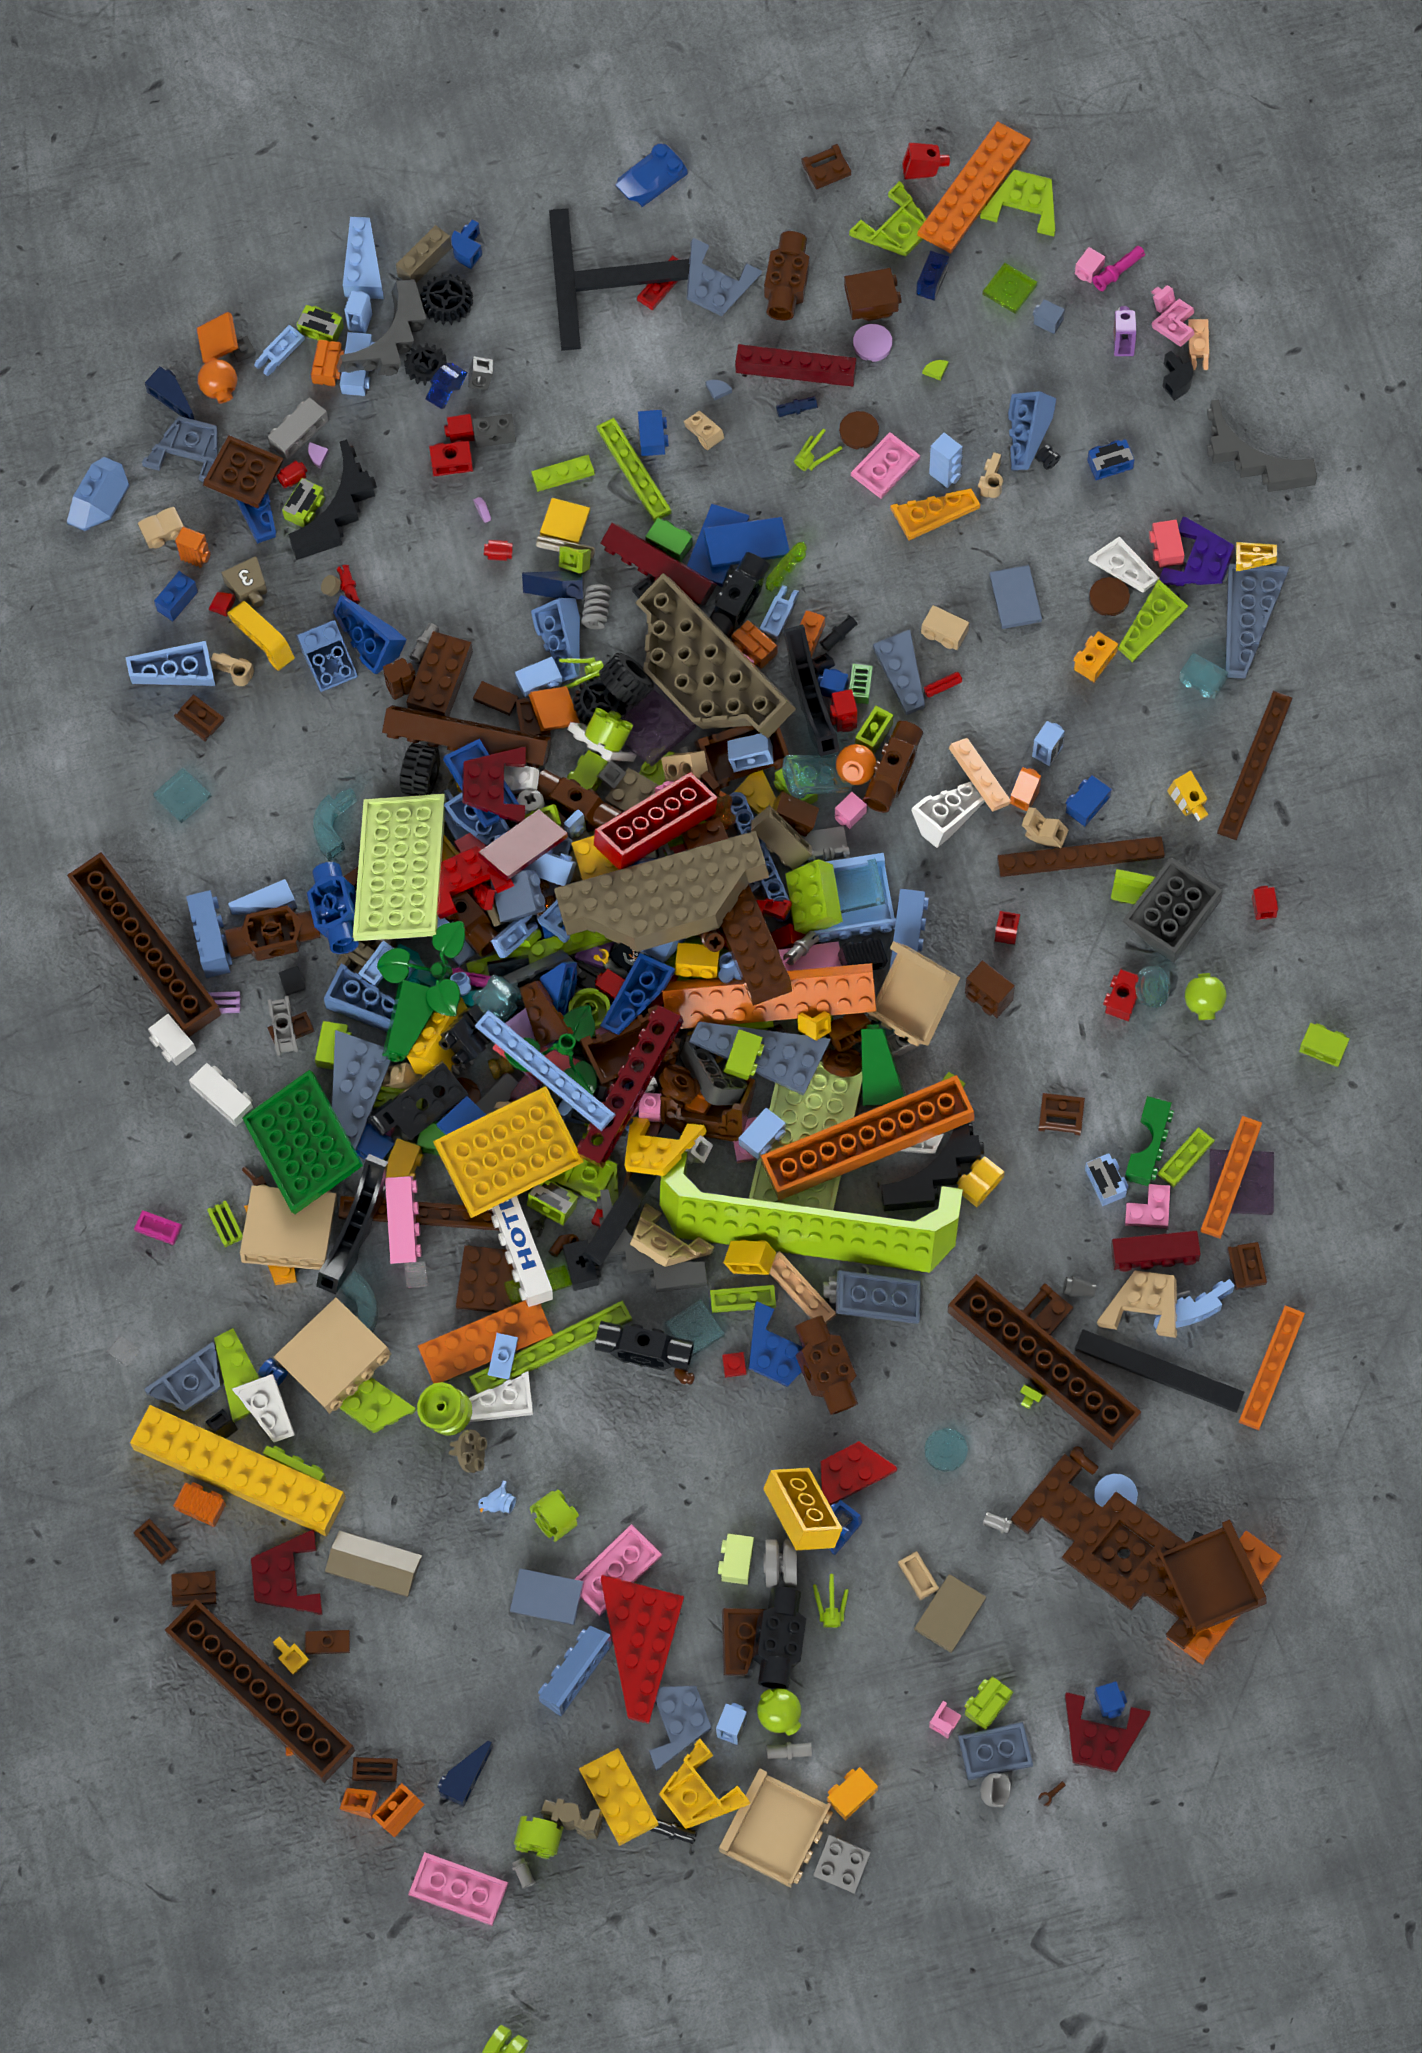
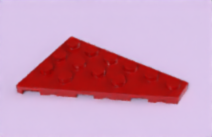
[601,1575,684,1724]

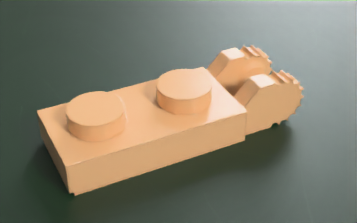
[1188,319,1209,370]

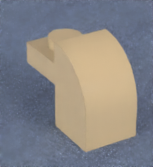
[1022,807,1069,848]

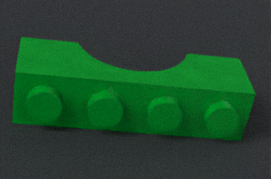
[1125,1096,1174,1186]

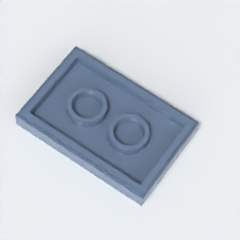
[989,565,1042,629]
[510,1568,584,1625]
[958,1722,1033,1780]

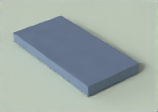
[836,1270,921,1324]

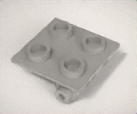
[804,826,850,863]
[813,1835,871,1893]

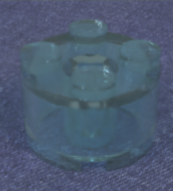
[472,975,522,1022]

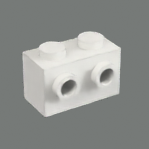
[148,1014,196,1066]

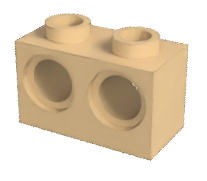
[661,750,708,782]

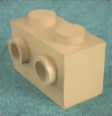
[921,605,969,650]

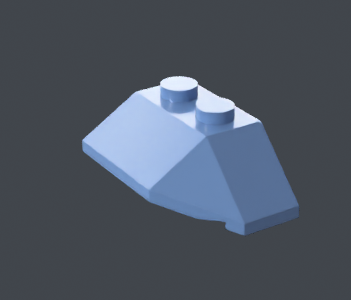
[67,457,129,531]

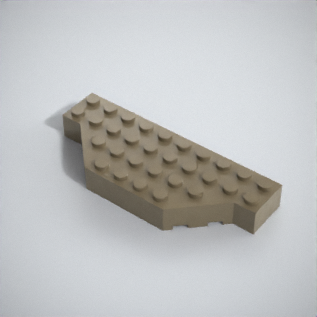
[635,573,796,738]
[554,831,769,952]

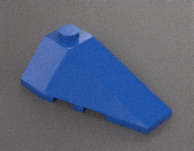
[333,595,407,674]
[600,953,675,1035]

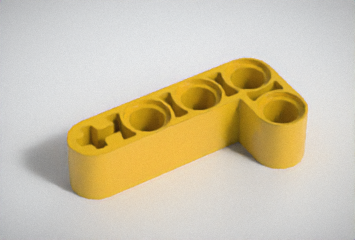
[227,601,295,671]

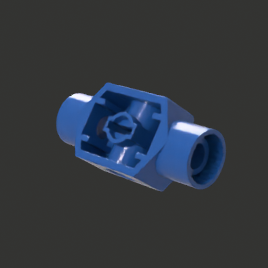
[307,862,359,954]

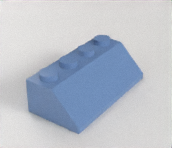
[538,1626,612,1717]

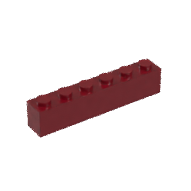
[735,344,856,387]
[600,523,717,606]

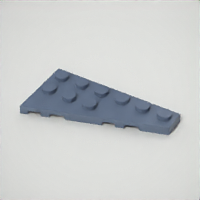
[1225,564,1289,678]
[689,1022,831,1096]
[332,1030,391,1151]

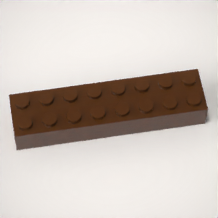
[382,705,552,768]

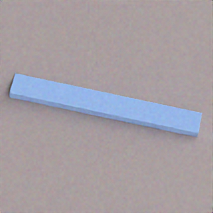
[475,1010,616,1131]

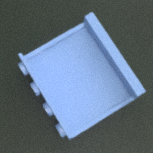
[802,853,896,942]

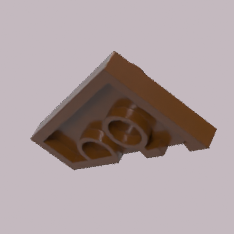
[520,981,574,1048]
[722,1608,767,1676]

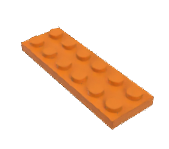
[418,1300,553,1384]

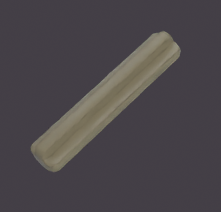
[536,535,595,559]

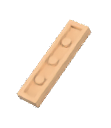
[949,738,1011,812]
[770,1251,836,1324]

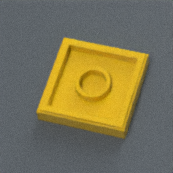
[540,498,590,544]

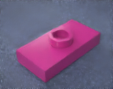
[134,1210,182,1245]

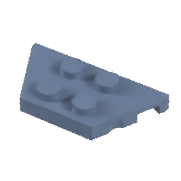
[144,1342,221,1413]

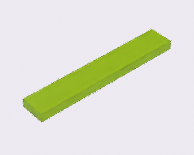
[596,418,672,522]

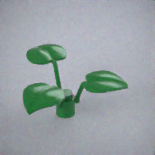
[377,921,465,1017]
[504,1005,597,1095]

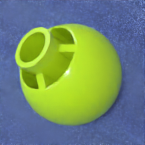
[1185,973,1227,1020]
[757,1688,801,1736]

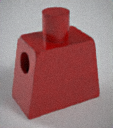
[902,143,950,179]

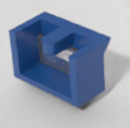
[827,1500,862,1555]

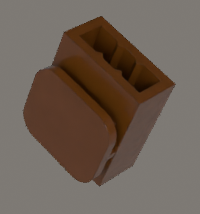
[844,268,902,321]

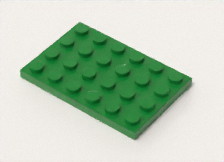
[242,1070,363,1214]

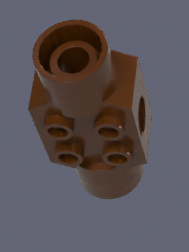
[764,231,810,321]
[862,721,923,813]
[537,769,623,832]
[445,890,499,957]
[225,905,321,961]
[795,1316,858,1415]

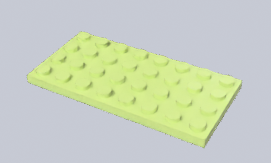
[353,794,446,941]
[749,1061,862,1211]

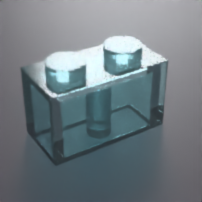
[1179,653,1228,699]

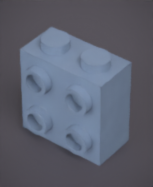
[491,870,546,922]

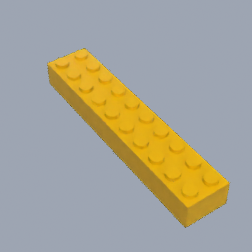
[130,1405,346,1537]

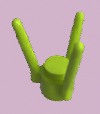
[794,429,842,471]
[559,657,604,689]
[813,1573,849,1628]

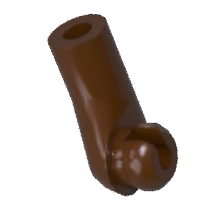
[548,1234,579,1257]
[674,1368,695,1385]
[1070,1446,1099,1475]

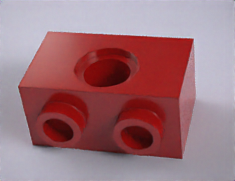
[429,440,473,476]
[1103,969,1144,1021]

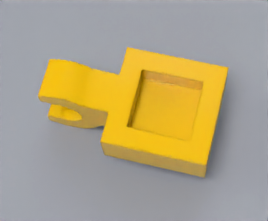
[273,1636,310,1675]

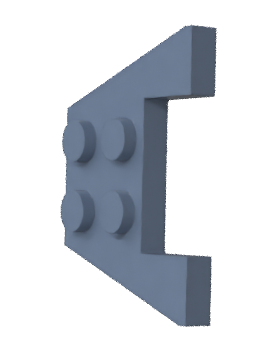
[686,238,762,316]
[142,416,218,482]
[649,1686,711,1771]

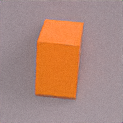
[340,1788,379,1819]

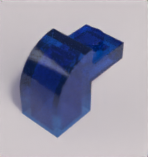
[425,363,468,409]

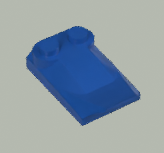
[615,144,688,207]

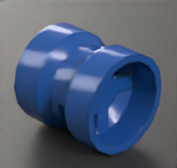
[258,1358,288,1386]

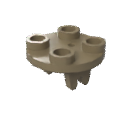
[449,1429,487,1473]

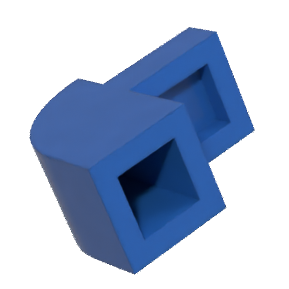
[451,220,482,269]

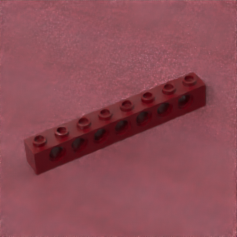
[577,1005,684,1169]

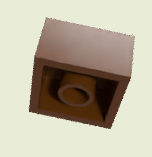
[965,960,1015,1018]

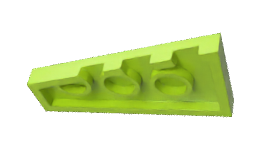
[1118,579,1188,662]
[214,1328,260,1422]

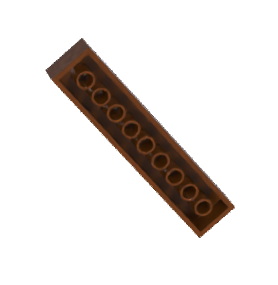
[681,817,792,1006]
[67,852,221,1037]
[947,1274,1141,1450]
[165,1598,355,1783]

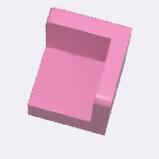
[929,1701,961,1739]

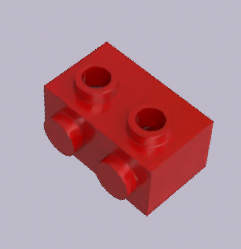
[830,689,858,732]

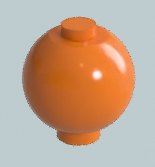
[198,358,238,404]
[836,744,876,785]

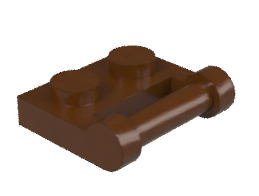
[801,144,851,190]
[1038,1093,1085,1136]
[1020,1283,1073,1335]

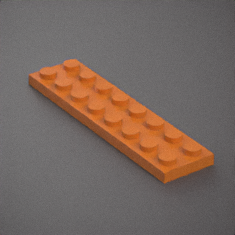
[917,121,1031,254]

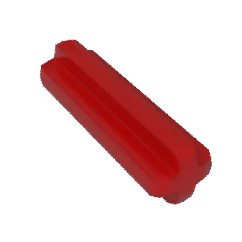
[924,672,962,698]

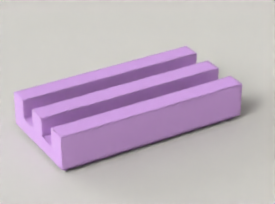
[209,991,240,1014]

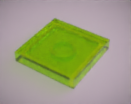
[983,263,1037,314]

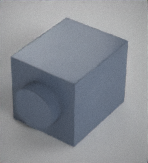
[1032,299,1065,334]

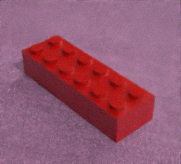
[594,772,717,870]

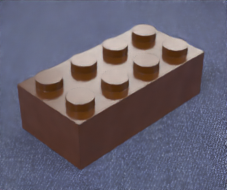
[406,631,473,717]

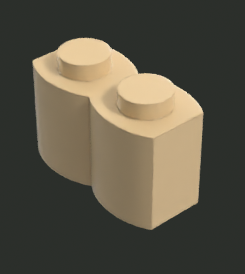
[138,507,184,549]

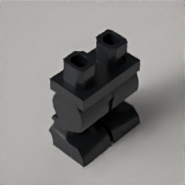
[439,1004,492,1066]

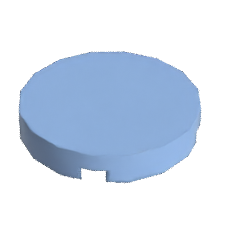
[1094,1474,1138,1507]

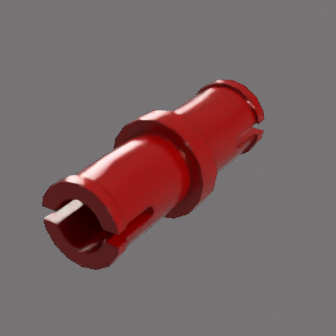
[337,565,360,604]

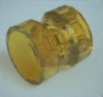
[487,1056,514,1080]

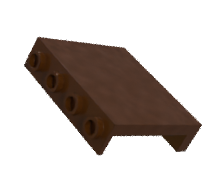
[1155,1519,1267,1634]

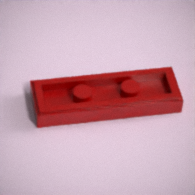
[637,255,679,310]

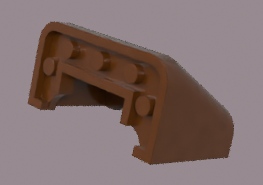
[694,726,791,789]
[580,1005,679,1089]
[660,1068,755,1141]

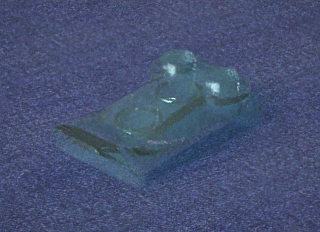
[782,755,852,799]

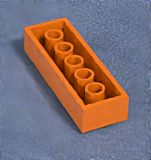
[1167,1530,1282,1665]

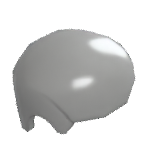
[980,1773,1011,1807]

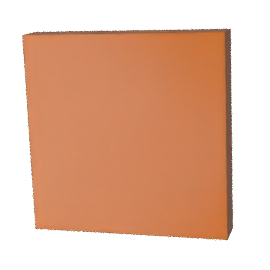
[196,312,238,363]
[529,686,580,731]

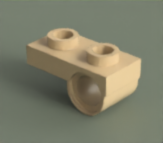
[684,411,724,450]
[978,453,1003,498]
[211,653,254,686]

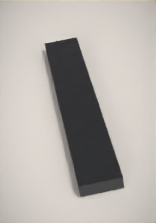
[574,259,690,292]

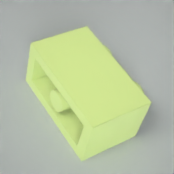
[718,1534,754,1585]

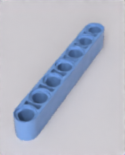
[727,792,791,922]

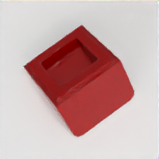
[209,592,235,617]

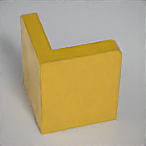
[798,1011,831,1041]

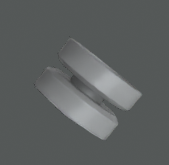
[763,1539,797,1588]

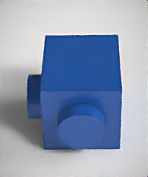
[818,669,848,698]
[1094,1681,1127,1719]

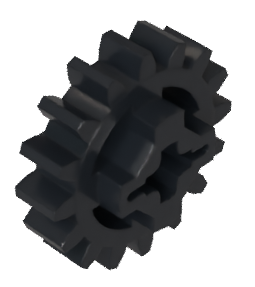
[404,343,448,386]

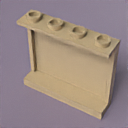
[867,941,960,1046]
[240,1185,338,1270]
[274,1297,391,1414]
[719,1768,833,1888]

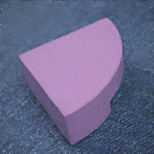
[308,442,329,469]
[473,497,491,523]

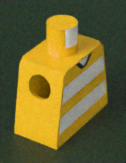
[1167,770,1208,822]

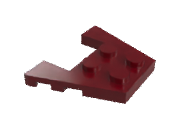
[462,747,526,824]
[251,1530,323,1615]
[1065,1692,1151,1773]

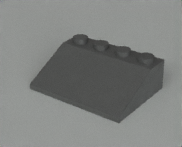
[1123,857,1222,962]

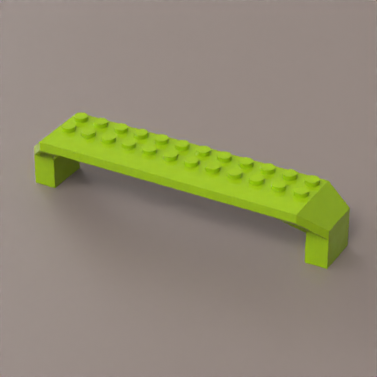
[659,1151,963,1273]

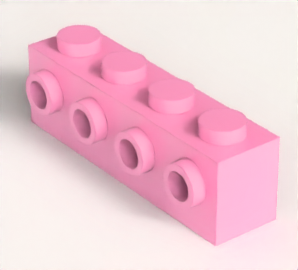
[385,1176,422,1264]

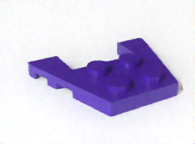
[1159,516,1235,586]

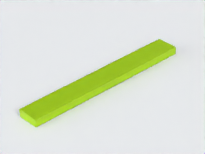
[469,1300,632,1394]

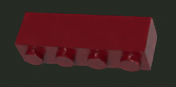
[1111,1231,1201,1272]

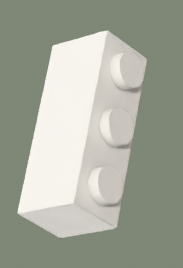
[189,1063,254,1127]

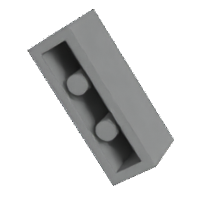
[268,397,328,460]

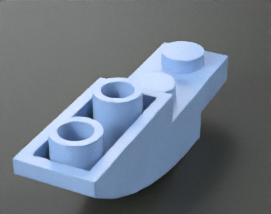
[1153,1279,1234,1329]

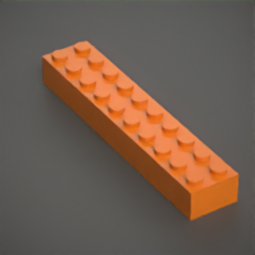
[662,963,876,1029]
[761,1075,974,1201]

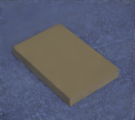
[914,1574,986,1653]

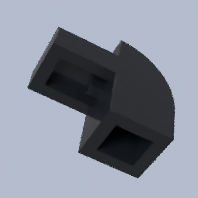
[1162,351,1193,401]

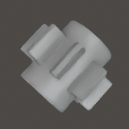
[823,1276,837,1303]

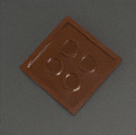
[203,435,283,508]
[456,1245,522,1313]

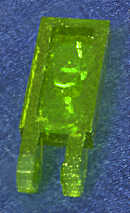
[765,542,807,592]

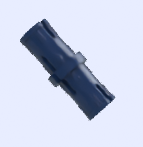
[776,396,818,418]

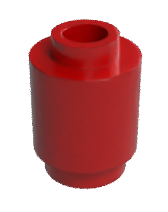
[276,460,307,488]
[484,540,513,561]

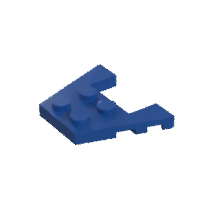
[748,1301,802,1387]

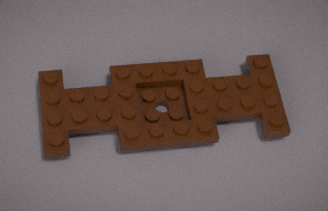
[1010,1454,1197,1650]

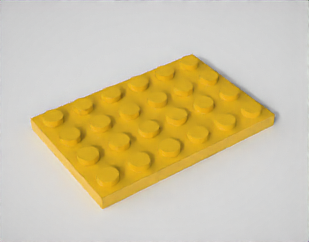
[433,1086,584,1218]

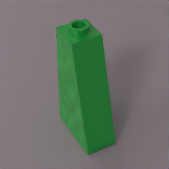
[382,980,434,1062]
[861,1025,906,1106]

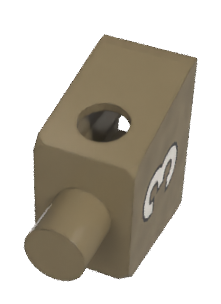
[221,556,267,608]

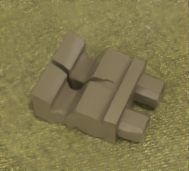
[336,939,397,980]
[541,1798,604,1840]

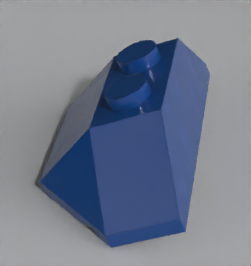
[540,962,577,1044]

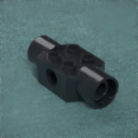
[709,552,771,639]
[595,1321,694,1371]
[752,1587,806,1689]

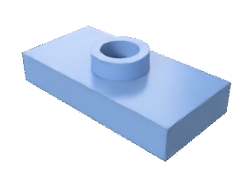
[564,810,586,839]
[488,1333,518,1380]

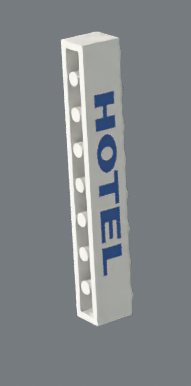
[489,1196,553,1307]

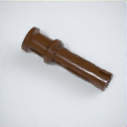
[698,930,724,952]

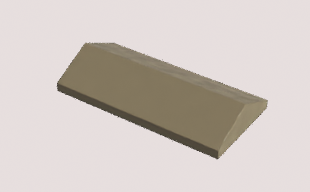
[325,1530,422,1597]

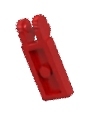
[467,882,496,910]

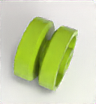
[417,1382,472,1436]
[482,2025,529,2053]

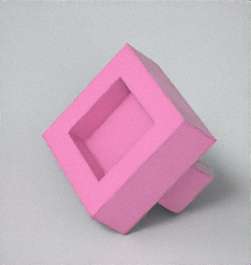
[1151,285,1176,314]

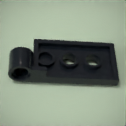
[367,1061,469,1140]

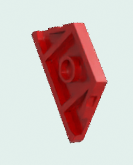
[821,1441,897,1506]

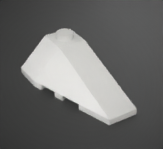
[911,782,985,848]

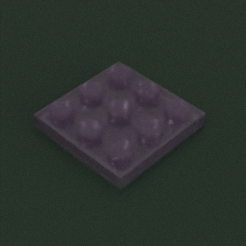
[622,690,696,766]
[1209,1149,1274,1215]

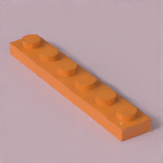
[1200,1116,1262,1239]
[1238,1305,1305,1431]

